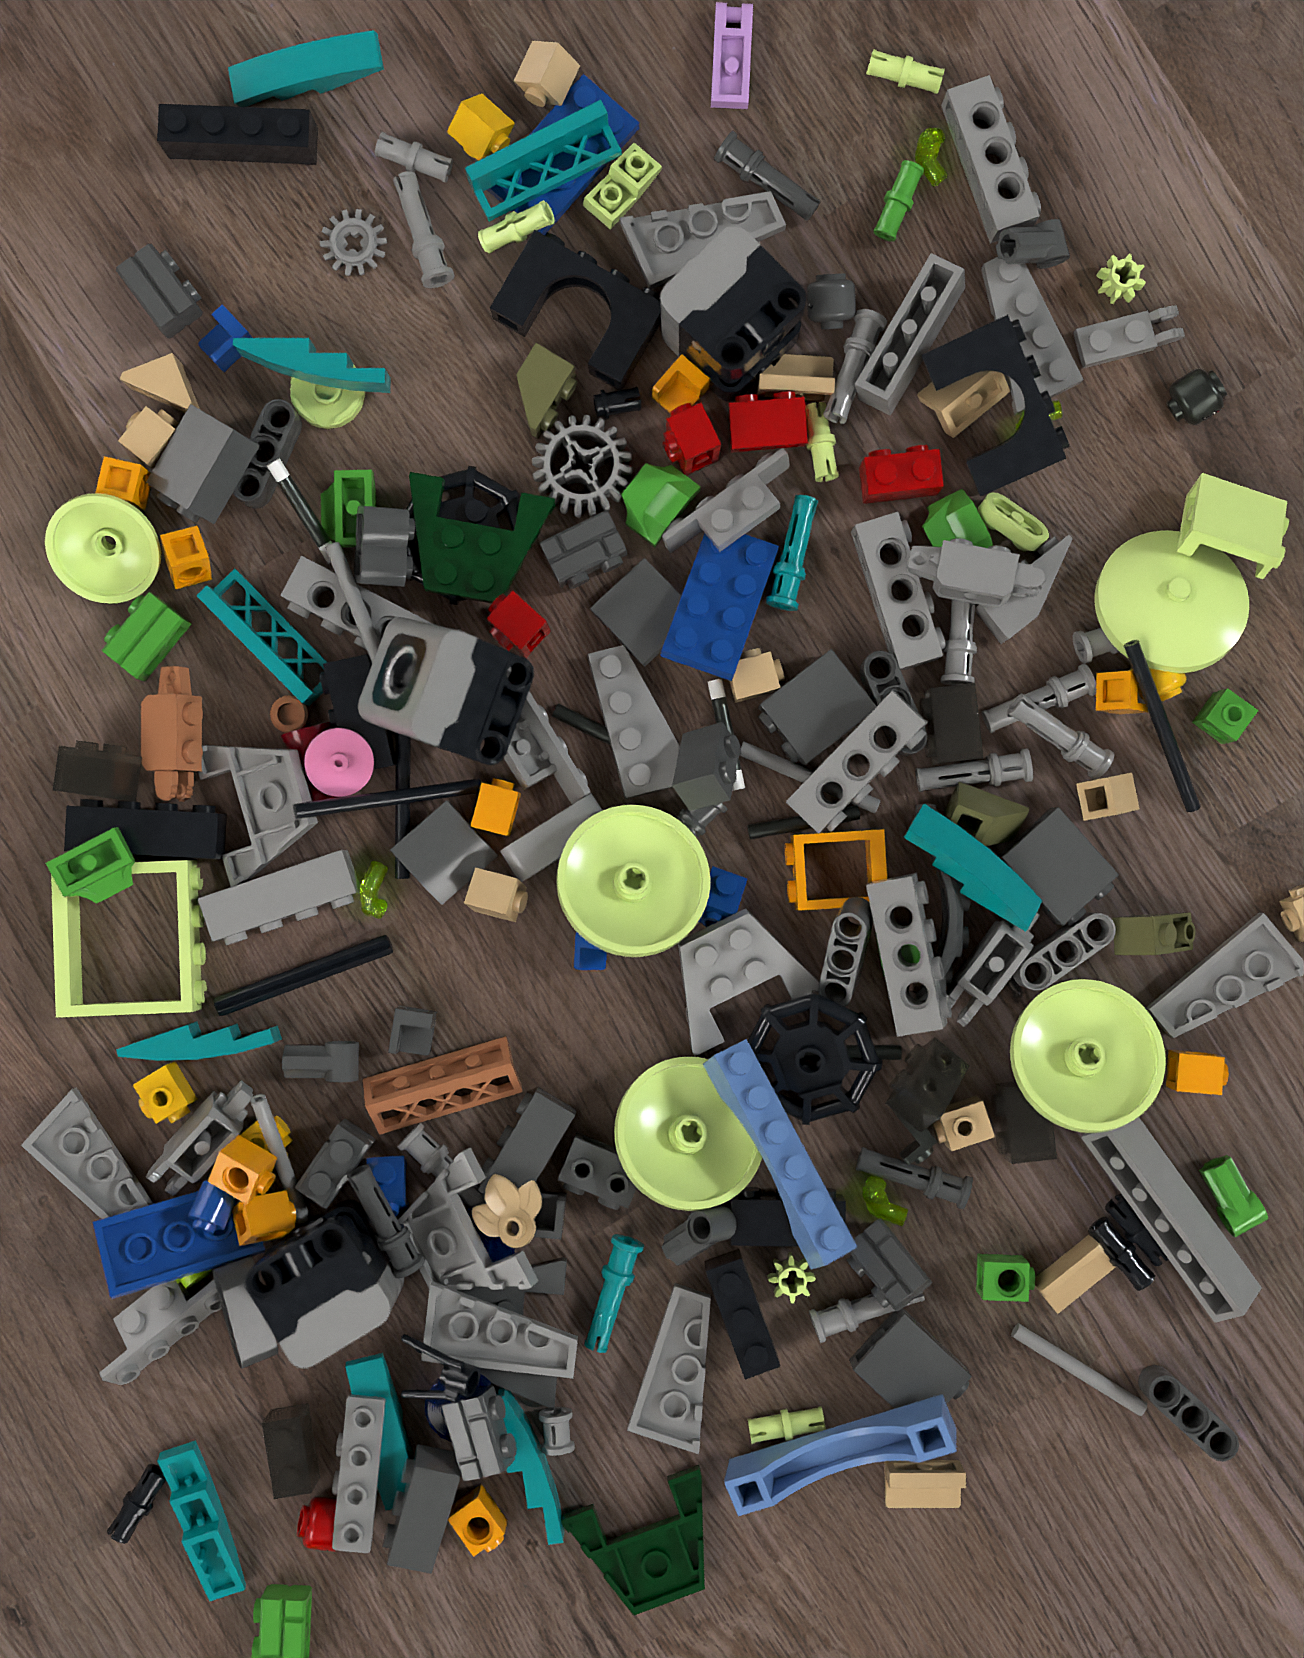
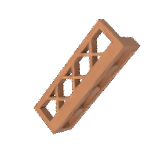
[363,1036,523,1135]

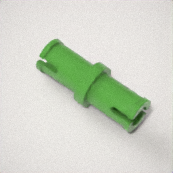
[873,160,924,242]

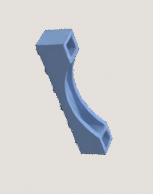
[703,1039,857,1270]
[724,1394,956,1516]

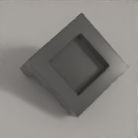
[388,1005,437,1056]
[534,1191,567,1240]

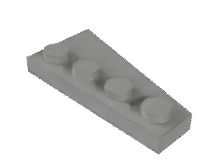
[981,257,1084,416]
[627,1283,711,1454]

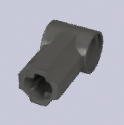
[996,219,1070,269]
[282,1041,359,1082]
[661,1206,736,1266]

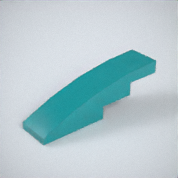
[228,30,384,107]
[233,338,391,393]
[903,804,1042,931]
[116,1022,282,1061]
[345,1353,413,1511]
[497,1387,565,1545]
[157,1440,246,1602]

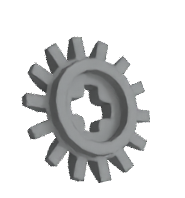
[320,209,387,276]

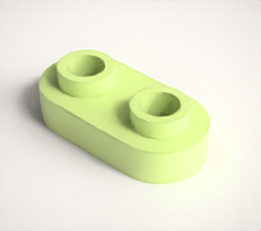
[978,492,1049,551]

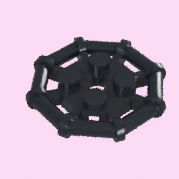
[405,466,533,605]
[748,990,883,1125]

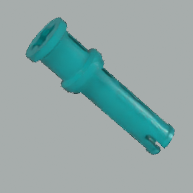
[765,495,818,611]
[584,1234,644,1353]

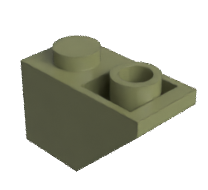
[516,343,578,439]
[944,782,1029,846]
[1113,912,1195,955]

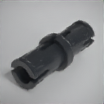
[1105,1194,1168,1266]
[1088,1217,1156,1291]
[107,1464,166,1544]

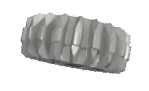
[532,415,633,518]

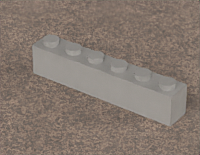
[1081,1117,1262,1323]

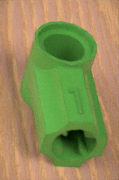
[1199,1155,1268,1237]

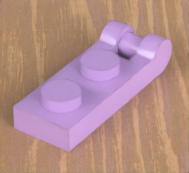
[711,2,753,109]

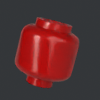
[297,1496,337,1552]

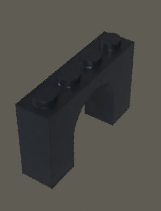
[490,230,661,390]
[921,315,1070,496]

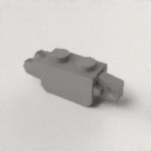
[907,538,1046,608]
[946,913,1040,1027]
[146,1080,253,1196]

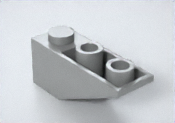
[975,535,1072,644]

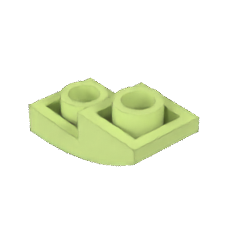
[583,143,662,230]

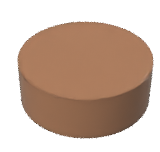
[270,696,310,733]

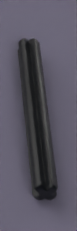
[214,935,393,1016]

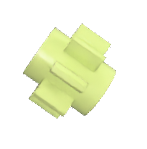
[1096,254,1146,304]
[767,1252,816,1303]

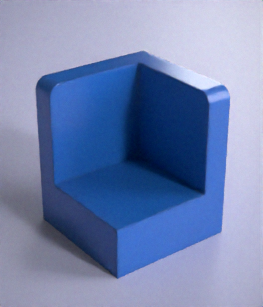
[198,304,252,372]

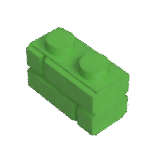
[102,592,192,682]
[252,1584,312,1658]

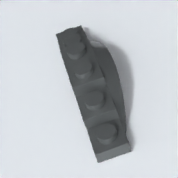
[910,804,970,1032]

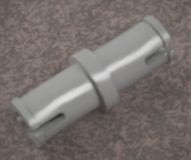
[375,132,453,183]

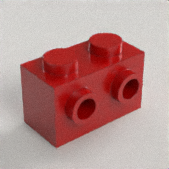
[728,391,808,453]
[662,403,721,476]
[859,445,944,504]
[487,590,551,658]

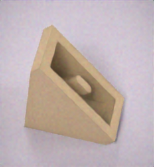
[120,353,200,413]

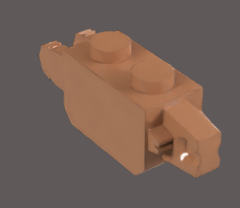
[141,666,203,802]

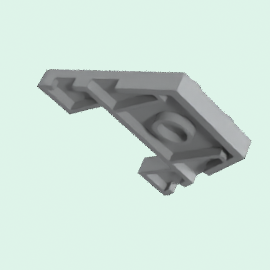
[198,745,318,887]
[678,908,820,1056]
[398,1147,538,1290]

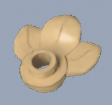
[472,1174,542,1248]

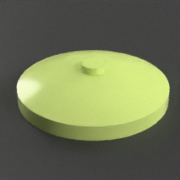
[1095,530,1249,673]
[557,805,710,957]
[1010,979,1166,1133]
[614,1057,762,1211]

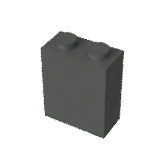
[146,404,260,524]
[757,649,877,766]
[997,807,1119,925]
[849,1308,972,1409]

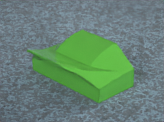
[621,463,701,548]
[321,470,377,547]
[922,489,993,548]
[45,827,135,904]

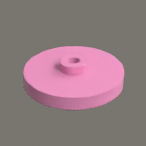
[304,728,374,797]

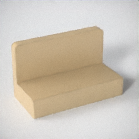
[757,354,835,403]
[917,371,1011,438]
[1035,1235,1116,1314]
[884,1460,966,1508]

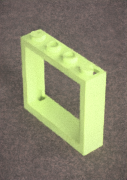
[51,860,207,1017]

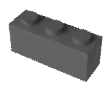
[478,1087,577,1194]
[382,1444,461,1574]

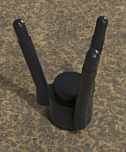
[401,1334,480,1403]

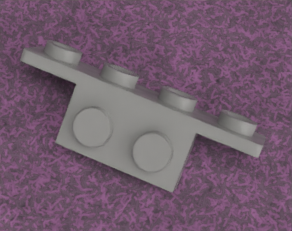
[662,448,790,553]
[504,667,590,804]
[99,1280,222,1385]
[332,1394,386,1553]

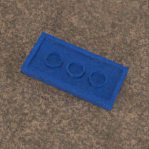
[487,74,639,235]
[660,533,779,681]
[93,1191,265,1299]

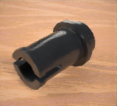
[593,387,642,420]

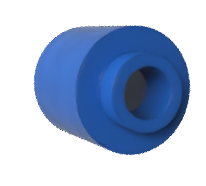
[188,1176,237,1235]

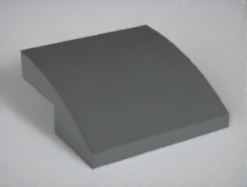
[590,558,681,667]
[390,800,498,905]

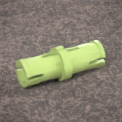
[866,49,945,94]
[478,200,555,254]
[805,402,839,482]
[748,1406,826,1444]

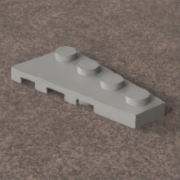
[620,191,786,290]
[587,645,680,799]
[1145,913,1304,1038]
[21,1087,153,1219]
[421,1281,578,1379]

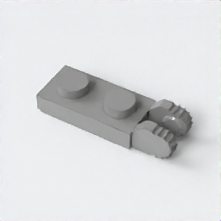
[1073,305,1185,368]

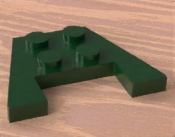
[409,472,556,604]
[561,1464,705,1615]

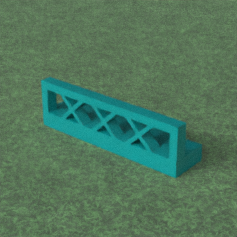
[465,100,622,222]
[196,568,328,706]

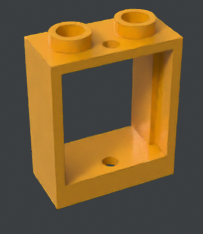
[785,829,887,911]

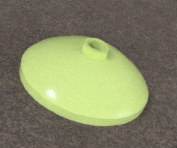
[45,493,161,604]

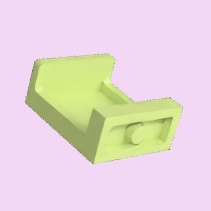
[1177,473,1289,579]

